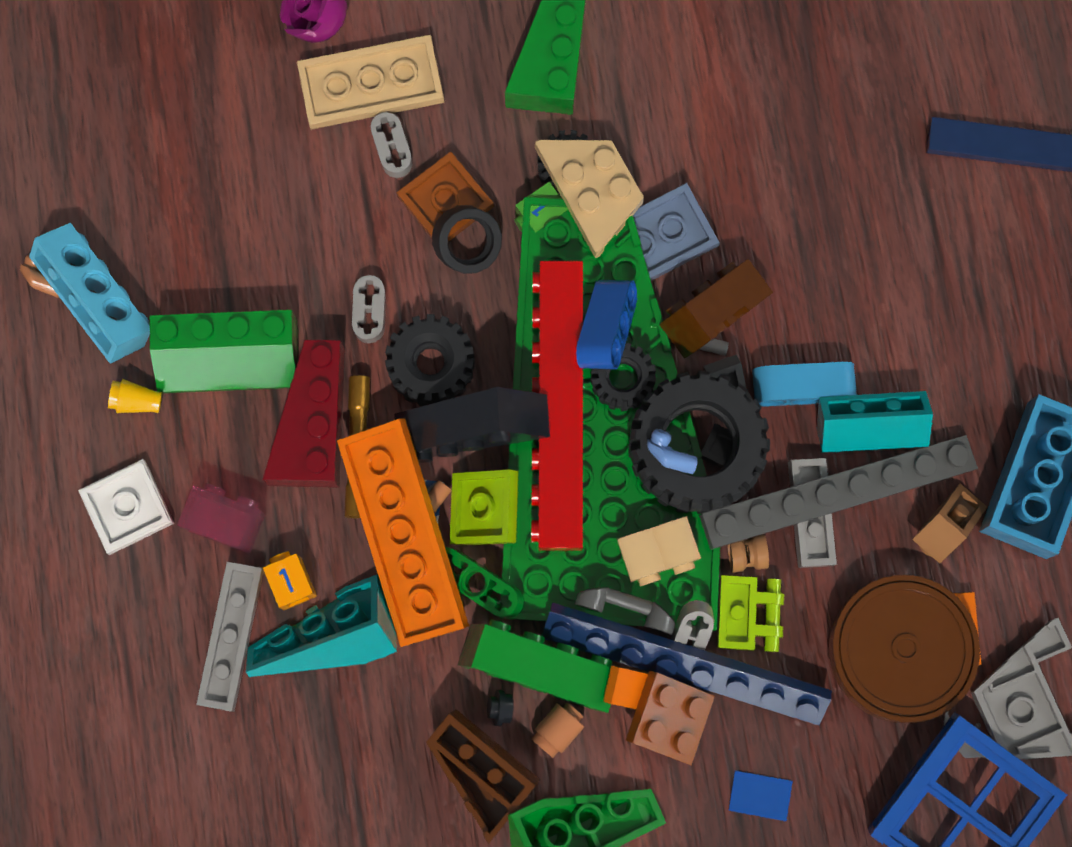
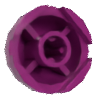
[280,0,347,43]

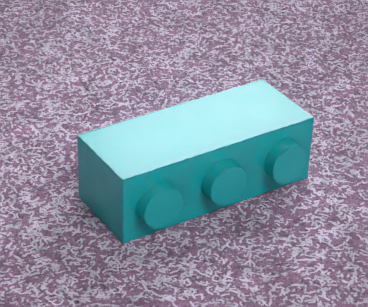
[817,391,933,453]

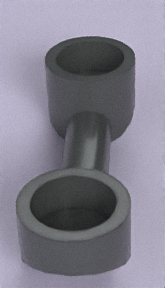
[574,587,675,635]

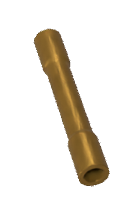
[345,376,370,519]

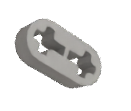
[371,112,413,178]
[352,275,386,343]
[671,600,714,650]

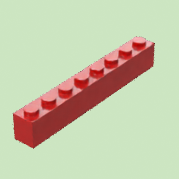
[531,261,583,551]

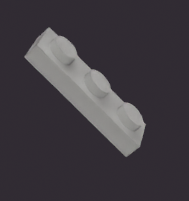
[788,458,837,568]

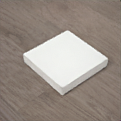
[78,459,174,555]

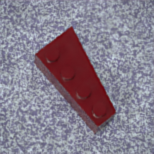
[262,340,345,488]

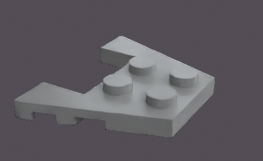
[971,618,1072,759]

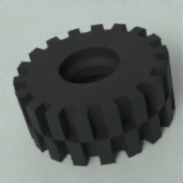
[385,314,475,406]

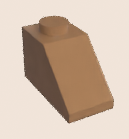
[912,484,987,564]

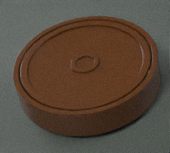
[829,575,980,723]

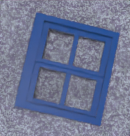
[867,712,1067,847]

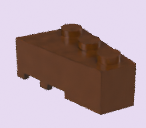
[659,259,773,359]
[426,709,540,844]

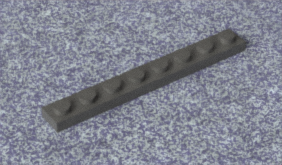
[699,435,978,550]

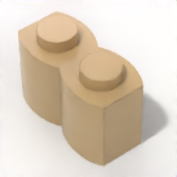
[617,516,701,586]

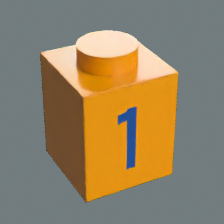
[263,551,317,611]

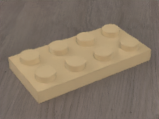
[297,35,445,129]

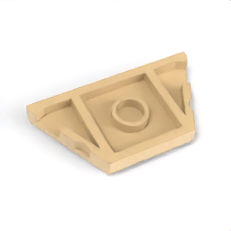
[535,140,644,258]

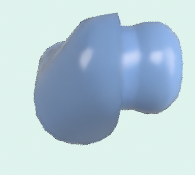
[647,429,698,474]

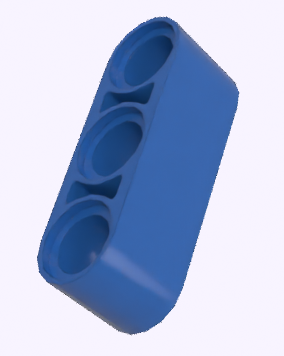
[576,280,637,370]

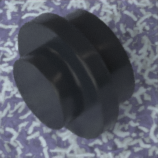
[487,689,514,727]

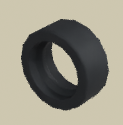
[432,205,502,274]

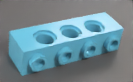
[29,223,150,364]

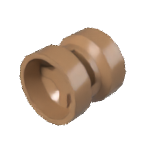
[727,534,769,573]

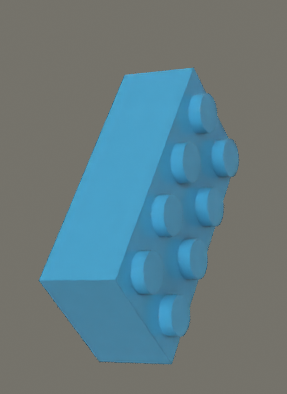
[979,394,1072,559]

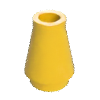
[108,379,162,413]

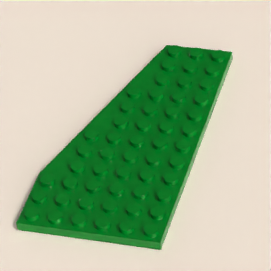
[499,197,720,631]

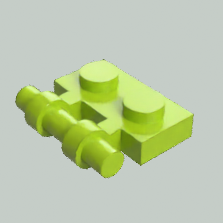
[717,575,784,652]

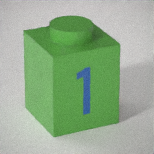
[514,182,568,233]

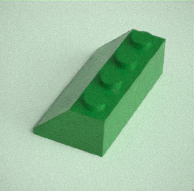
[150,310,298,393]

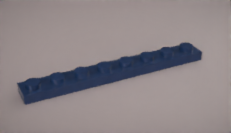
[542,602,832,726]

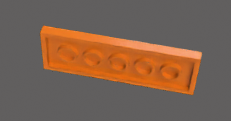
[337,418,469,647]

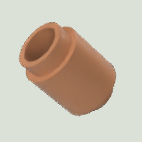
[531,702,584,758]

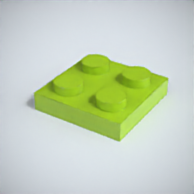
[450,469,518,545]

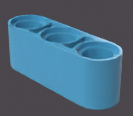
[752,362,857,407]

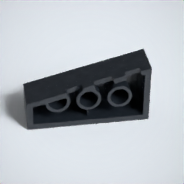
[394,387,550,463]

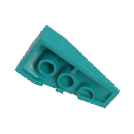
[246,574,397,677]

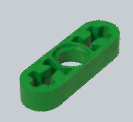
[445,547,524,618]

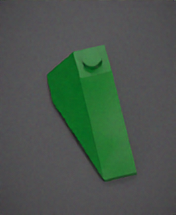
[508,789,666,847]

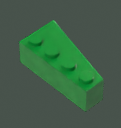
[505,0,586,115]
[458,619,612,713]

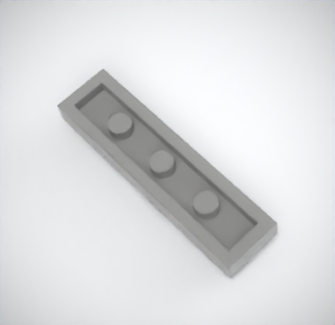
[196,562,264,712]

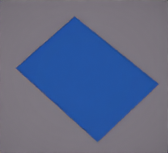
[729,770,793,821]

